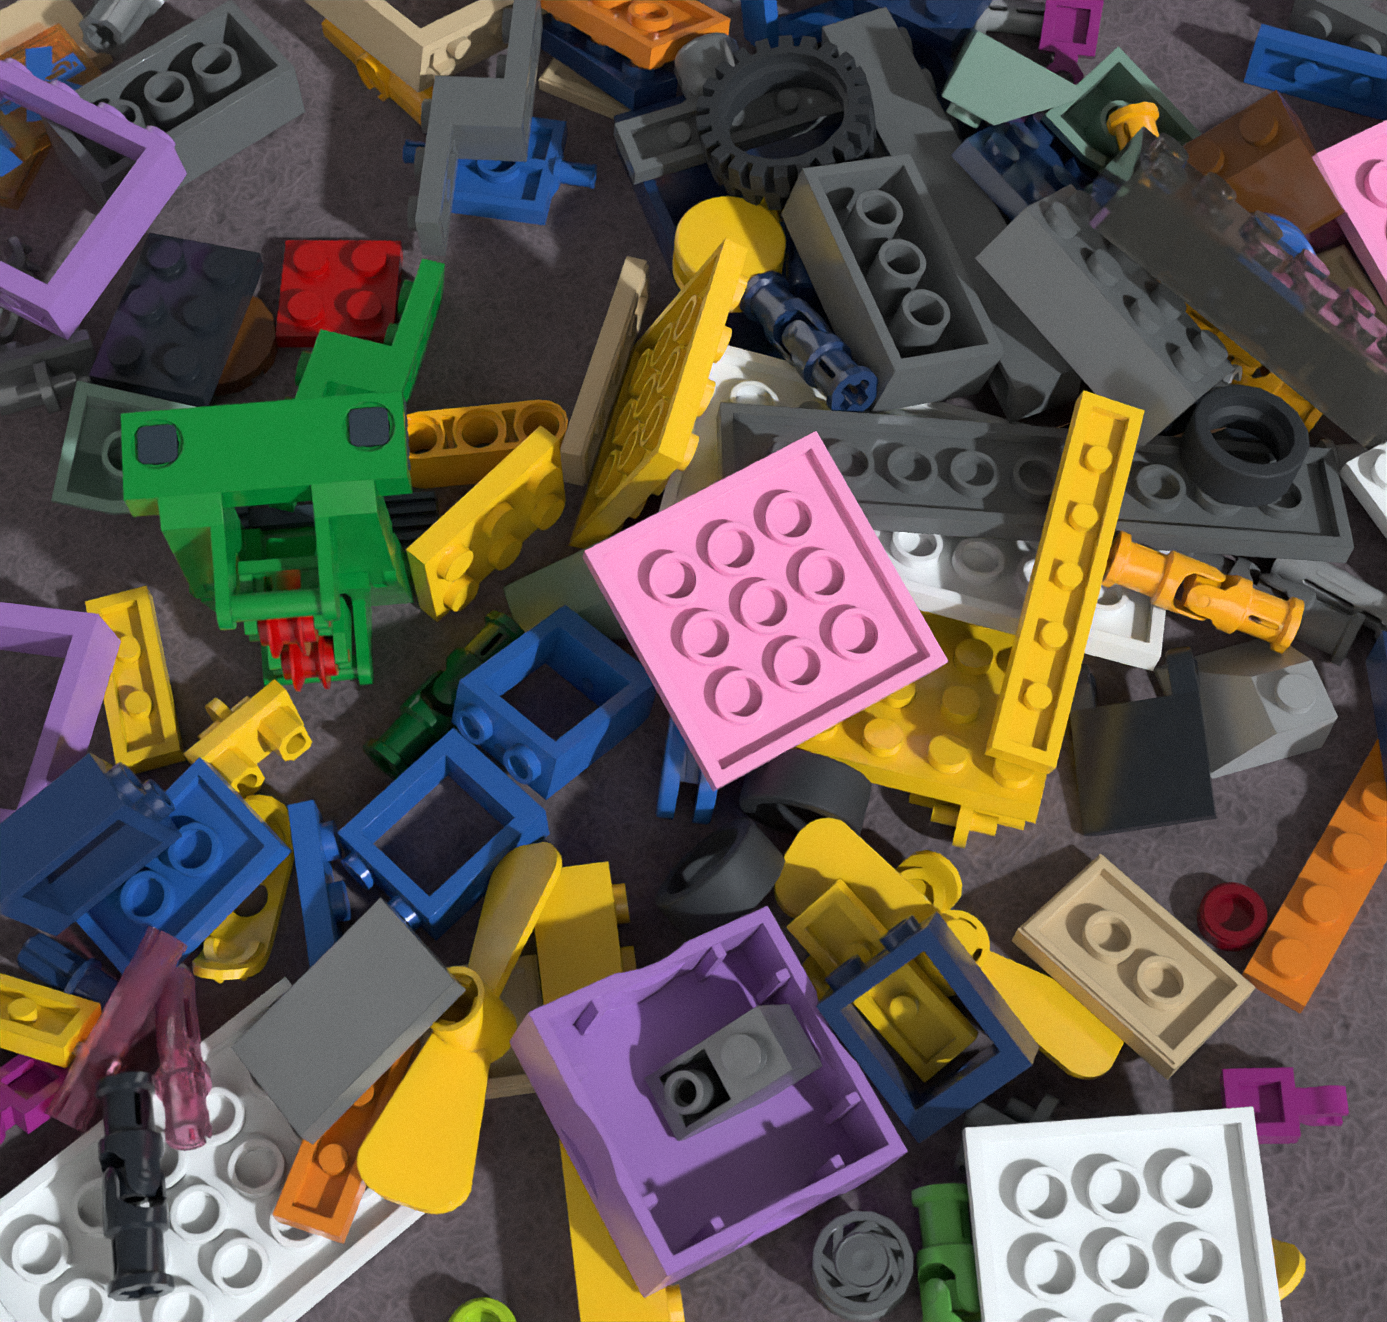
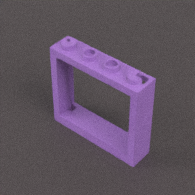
[0,58,187,340]
[0,602,121,823]

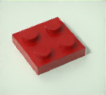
[275,240,403,347]

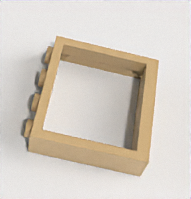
[304,0,549,93]

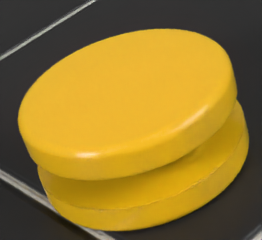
[672,196,786,313]

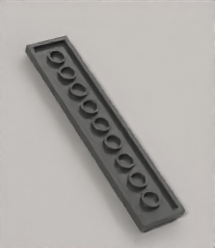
[716,402,1354,563]

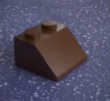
[1170,90,1345,235]

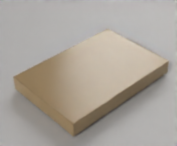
[1012,853,1256,1080]

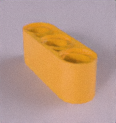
[406,400,569,488]

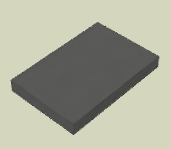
[231,898,466,1145]

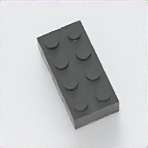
[40,0,305,209]
[781,154,1005,413]
[975,184,1235,447]

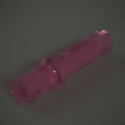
[44,926,188,1133]
[151,967,212,1151]

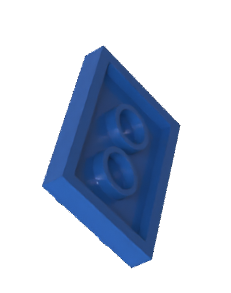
[76,757,292,996]

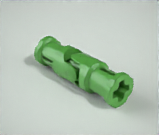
[911,1183,982,1322]

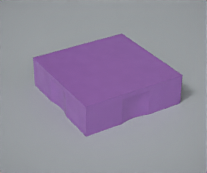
[509,906,908,1298]

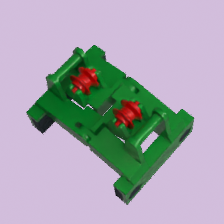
[121,390,439,692]

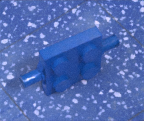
[403,117,597,226]

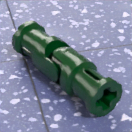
[362,609,525,781]

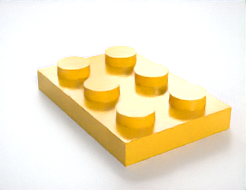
[406,425,566,622]

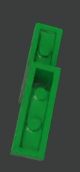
[269,258,445,513]

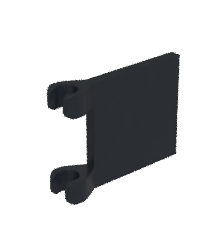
[1070,646,1217,836]

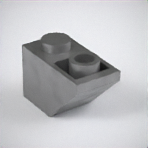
[645,1004,823,1141]

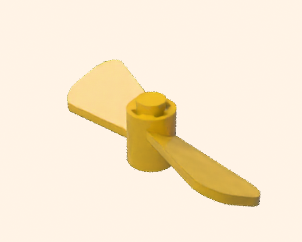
[774,818,1124,1080]
[357,842,562,1214]

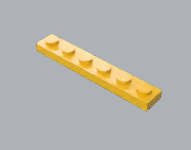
[985,391,1145,774]

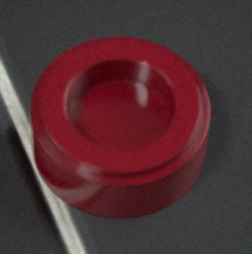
[1196,882,1267,952]

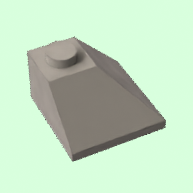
[1154,639,1338,779]

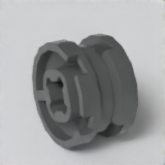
[811,1211,913,1322]

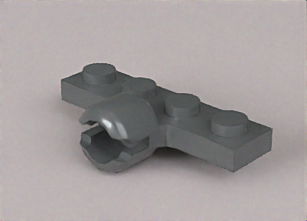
[613,32,844,184]

